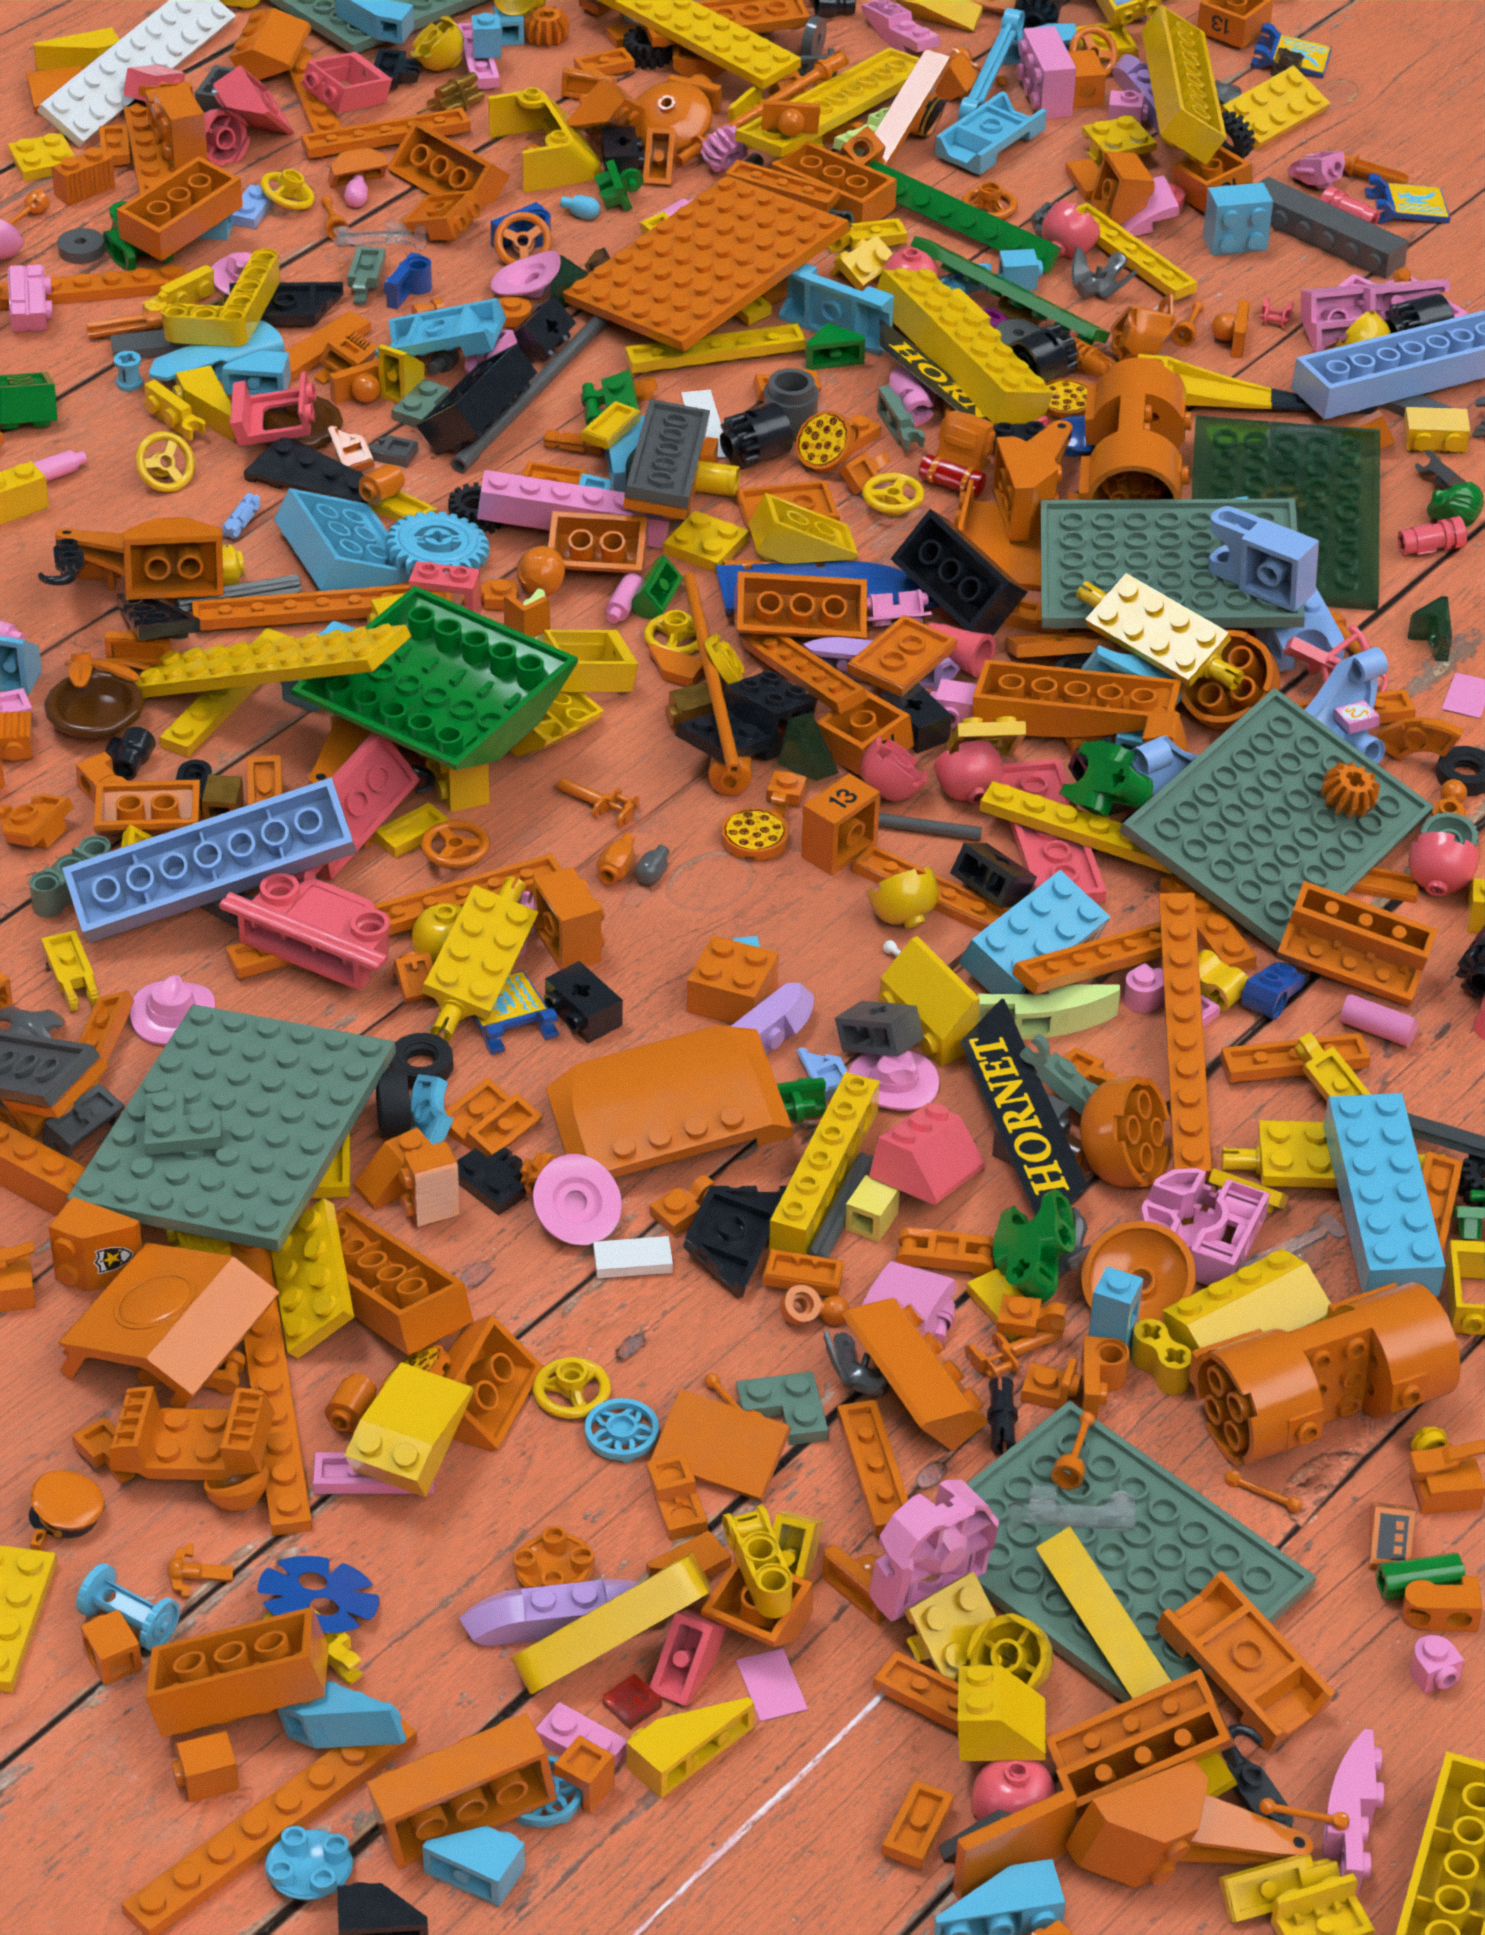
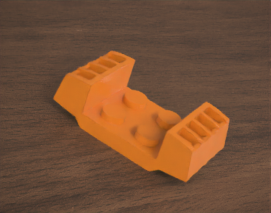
[110,1386,275,1480]

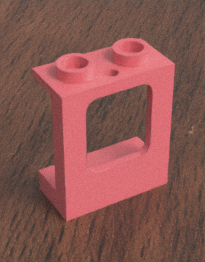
[230,372,317,446]

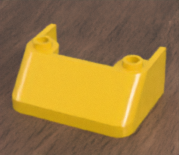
[488,87,600,193]

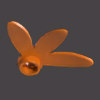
[65,652,153,688]

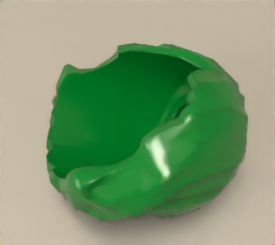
[1426,482,1484,527]

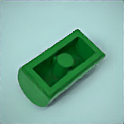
[632,555,683,619]

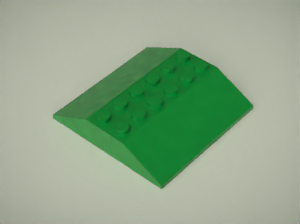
[291,586,578,771]

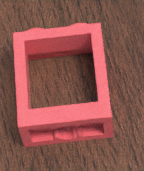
[301,52,392,113]
[409,561,481,615]

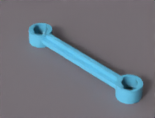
[958,8,1025,121]

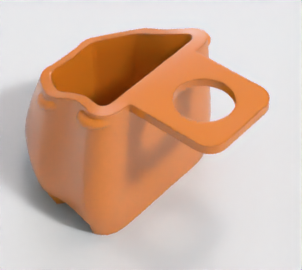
[1110,293,1177,361]

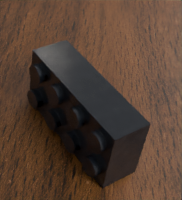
[416,343,537,455]
[890,509,1028,636]

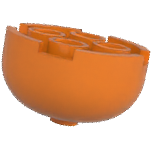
[1180,630,1280,732]
[1080,1076,1171,1188]

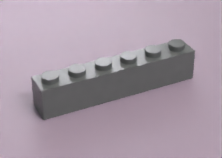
[1259,176,1409,279]

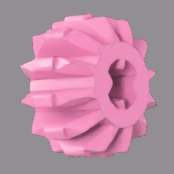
[700,124,749,174]

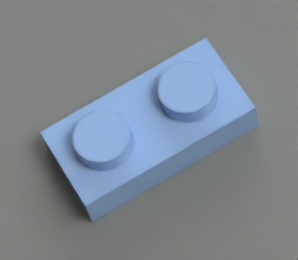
[232,185,275,229]

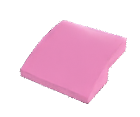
[1120,175,1180,236]
[862,1261,957,1333]

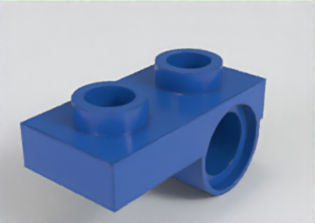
[384,252,432,309]
[1241,962,1306,1020]

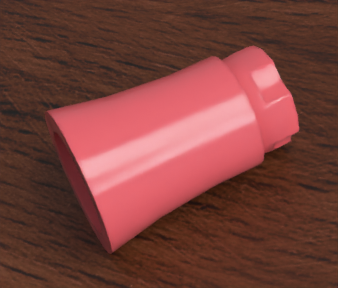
[928,622,995,678]

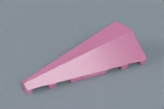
[1301,279,1450,352]

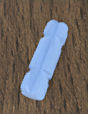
[222,493,261,539]

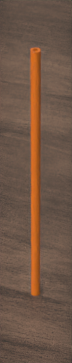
[683,572,741,775]

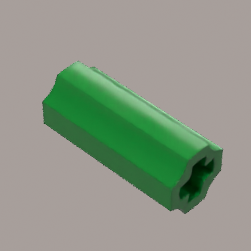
[1375,1552,1465,1600]

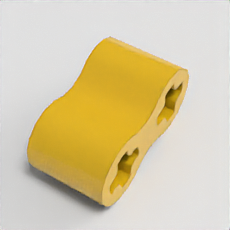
[1198,950,1249,1011]
[1130,1319,1191,1395]

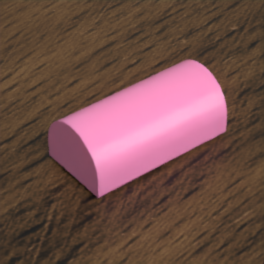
[1340,994,1420,1047]

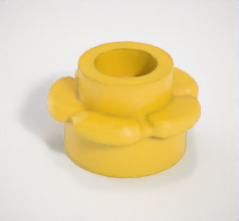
[1411,1426,1449,1451]

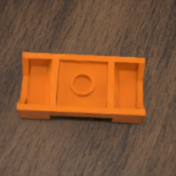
[1155,1571,1336,1752]

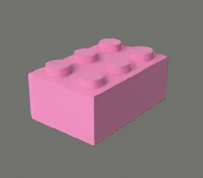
[1016,26,1076,119]

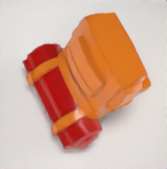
[919,410,996,497]

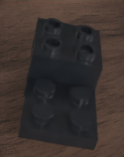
[676,671,818,765]

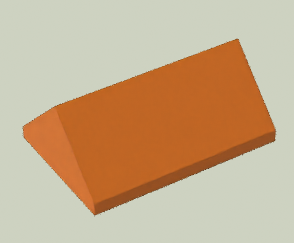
[93,780,201,836]

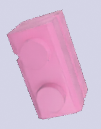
[8,265,53,332]

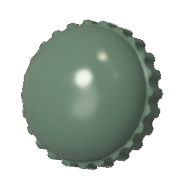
[1420,812,1479,848]

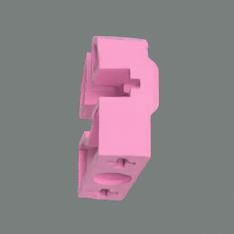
[1137,1168,1270,1286]
[869,1480,999,1622]

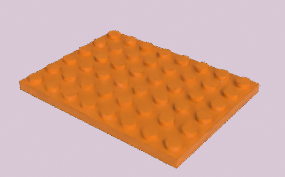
[562,175,850,351]

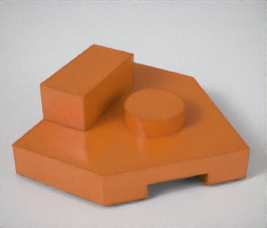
[0,794,73,848]

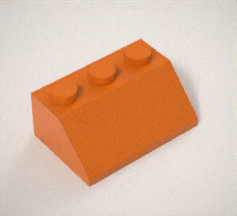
[229,8,312,80]
[548,511,648,574]
[442,1314,544,1452]

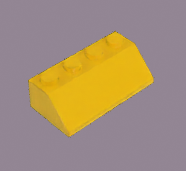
[1163,1248,1331,1351]

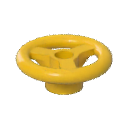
[260,169,315,210]
[135,431,195,493]
[862,473,925,517]
[644,610,699,655]
[533,1357,611,1419]

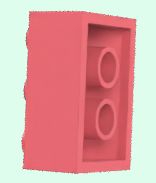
[213,65,294,135]
[869,1103,985,1206]

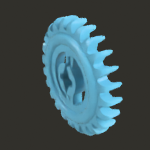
[385,511,490,575]

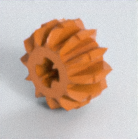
[524,6,569,47]
[1320,761,1380,819]

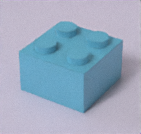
[1203,183,1273,256]

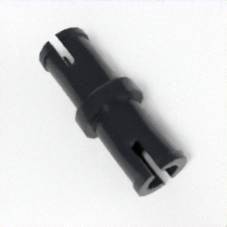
[987,1376,1018,1455]

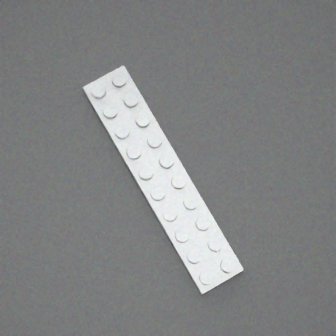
[37,0,236,148]

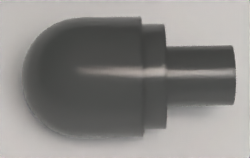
[428,348,460,375]
[635,845,670,885]

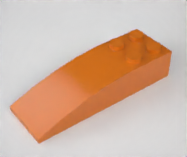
[973,659,1182,737]
[335,1205,474,1355]

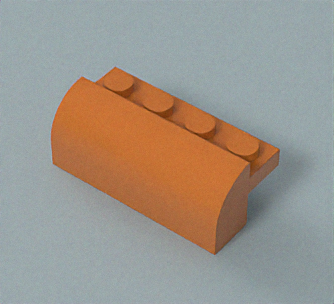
[1275,881,1438,1007]
[1046,1669,1235,1816]

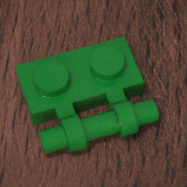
[581,369,640,426]

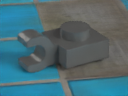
[1415,450,1466,490]

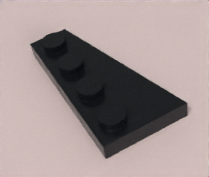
[243,438,368,504]
[117,593,200,640]

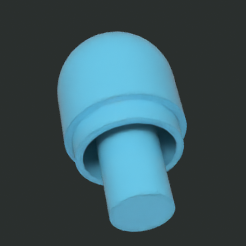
[560,195,600,220]

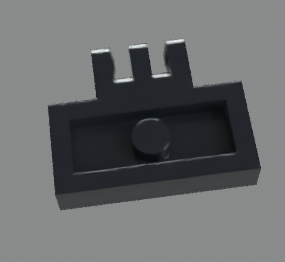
[374,49,422,89]
[457,1147,526,1216]

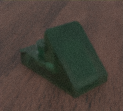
[1407,596,1452,662]

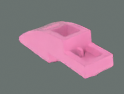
[861,0,941,54]
[1322,1729,1384,1896]

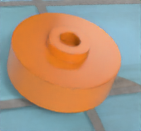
[499,296,532,327]

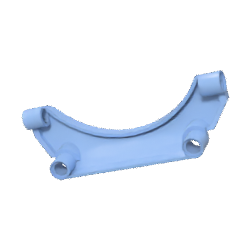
[1131,647,1388,796]

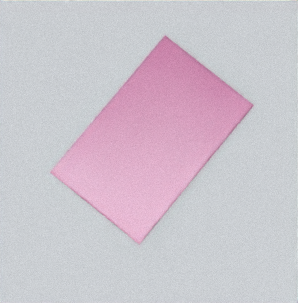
[1442,673,1485,718]
[736,1648,808,1721]

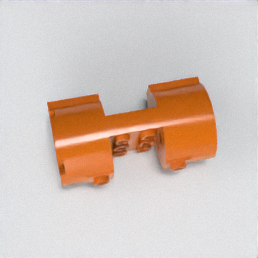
[1079,357,1192,500]
[1189,1282,1461,1465]

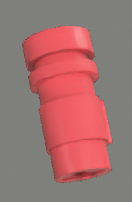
[1320,186,1380,225]
[1397,516,1467,556]

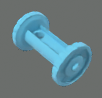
[76,1563,180,1651]

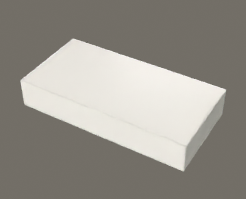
[593,1236,673,1278]

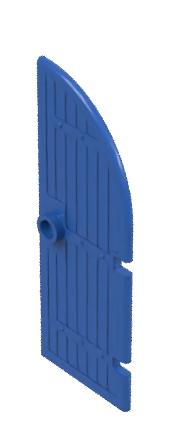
[715,561,940,614]

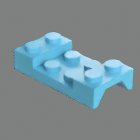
[935,91,1047,175]
[778,263,894,356]
[375,298,506,358]

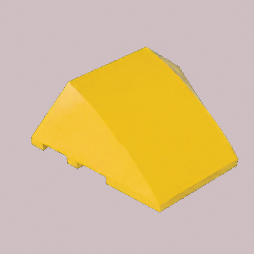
[510,692,604,757]

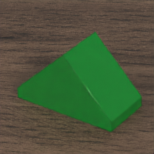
[805,323,866,370]

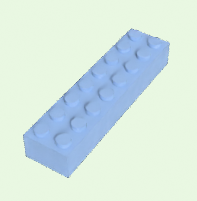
[1291,310,1485,419]
[62,778,357,943]

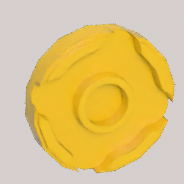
[705,633,746,684]

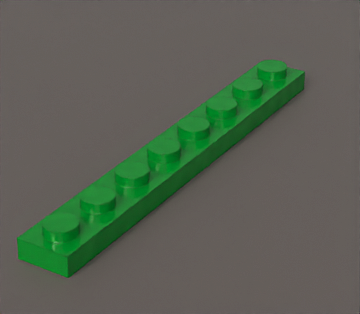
[869,159,1062,275]
[910,236,1110,345]

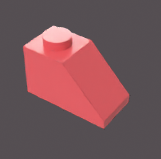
[648,1609,727,1706]

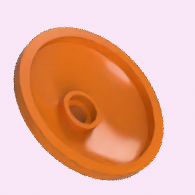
[635,81,712,153]
[1081,1221,1197,1323]

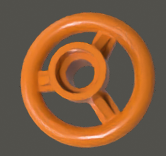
[1069,26,1118,77]
[961,181,1018,219]
[494,212,552,265]
[421,820,490,870]

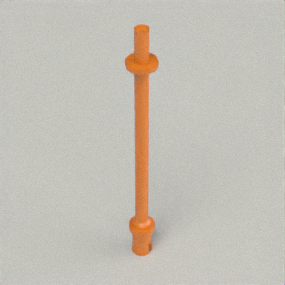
[675,49,849,165]

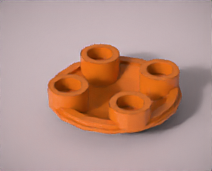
[513,1525,595,1588]

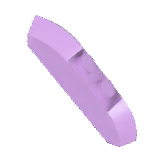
[1112,54,1160,135]
[801,637,960,690]
[731,982,814,1054]
[459,1579,650,1647]

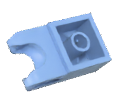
[1208,506,1319,612]
[1253,588,1344,671]

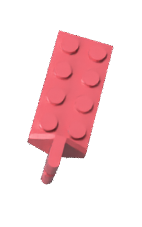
[292,732,420,883]

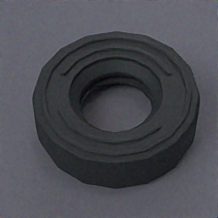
[1436,746,1485,796]
[389,1033,453,1089]

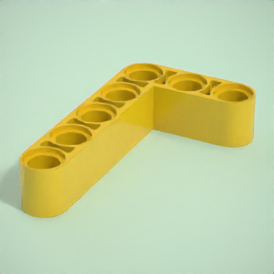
[161,248,281,347]
[510,1552,713,1695]

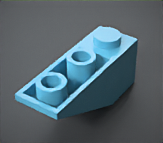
[336,0,414,44]
[276,1680,407,1749]
[934,1859,1065,1935]

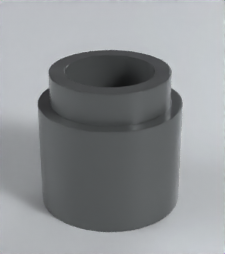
[763,368,819,442]

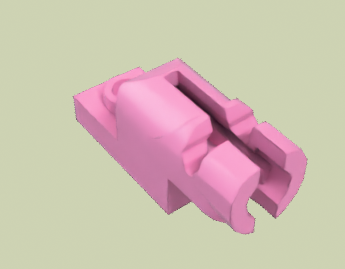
[889,363,935,426]

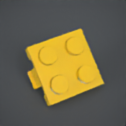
[1081,115,1157,165]
[903,1571,997,1680]

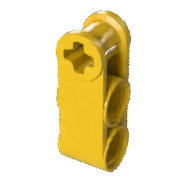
[722,1504,792,1618]

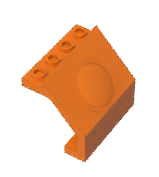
[58,1242,279,1408]

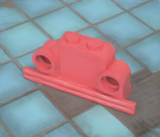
[219,873,390,991]

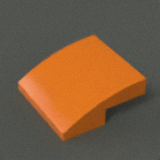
[26,66,82,113]
[445,1077,543,1157]

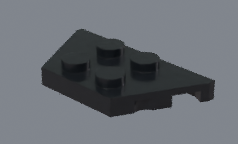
[229,282,344,327]
[683,1186,787,1298]

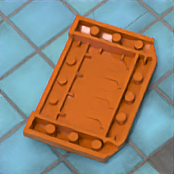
[546,1025,794,1178]

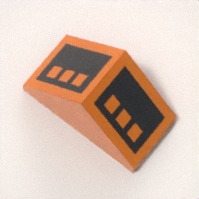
[1369,1502,1416,1570]

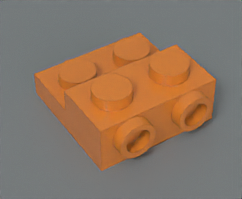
[400,190,482,242]

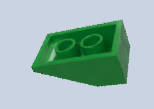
[0,372,58,429]

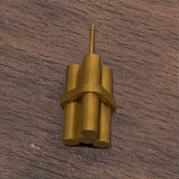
[417,72,485,114]

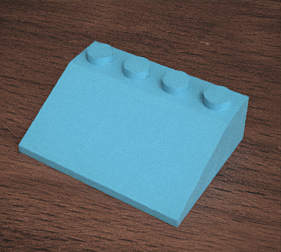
[274,488,413,591]

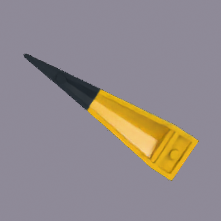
[1138,354,1377,414]

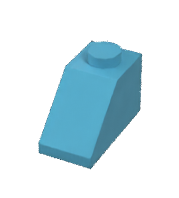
[222,350,291,395]
[0,636,42,696]
[422,1826,525,1907]

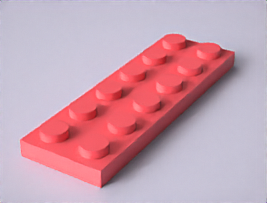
[1001,759,1107,903]

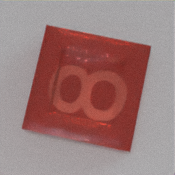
[603,1673,662,1730]

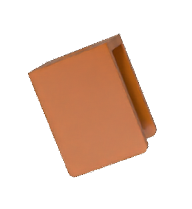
[1068,50,1106,108]

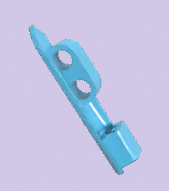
[149,320,285,383]

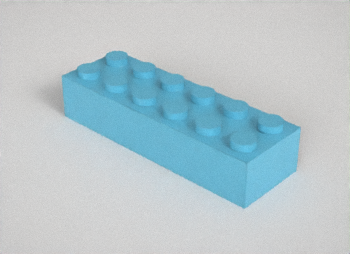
[1323,1093,1446,1296]

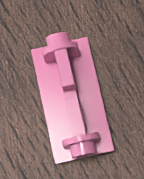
[867,589,932,626]

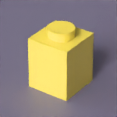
[845,1175,900,1242]

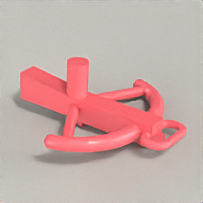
[1283,625,1388,692]

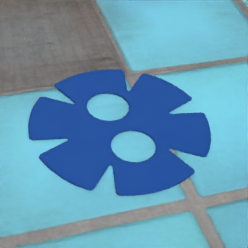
[258,1556,379,1633]

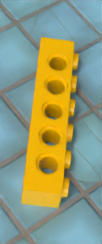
[769,1072,880,1255]

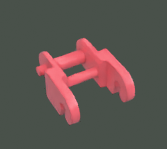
[1260,297,1294,327]

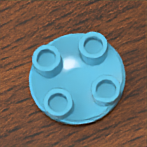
[265,1826,353,1900]

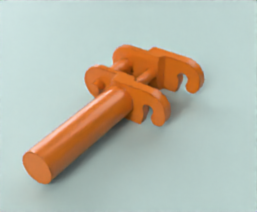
[557,777,640,828]
[964,1330,1063,1380]

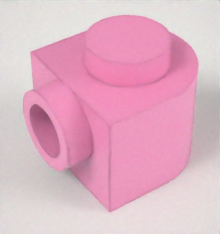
[1124,963,1164,1013]
[1410,1635,1464,1694]

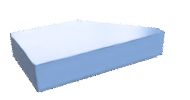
[796,1047,848,1100]

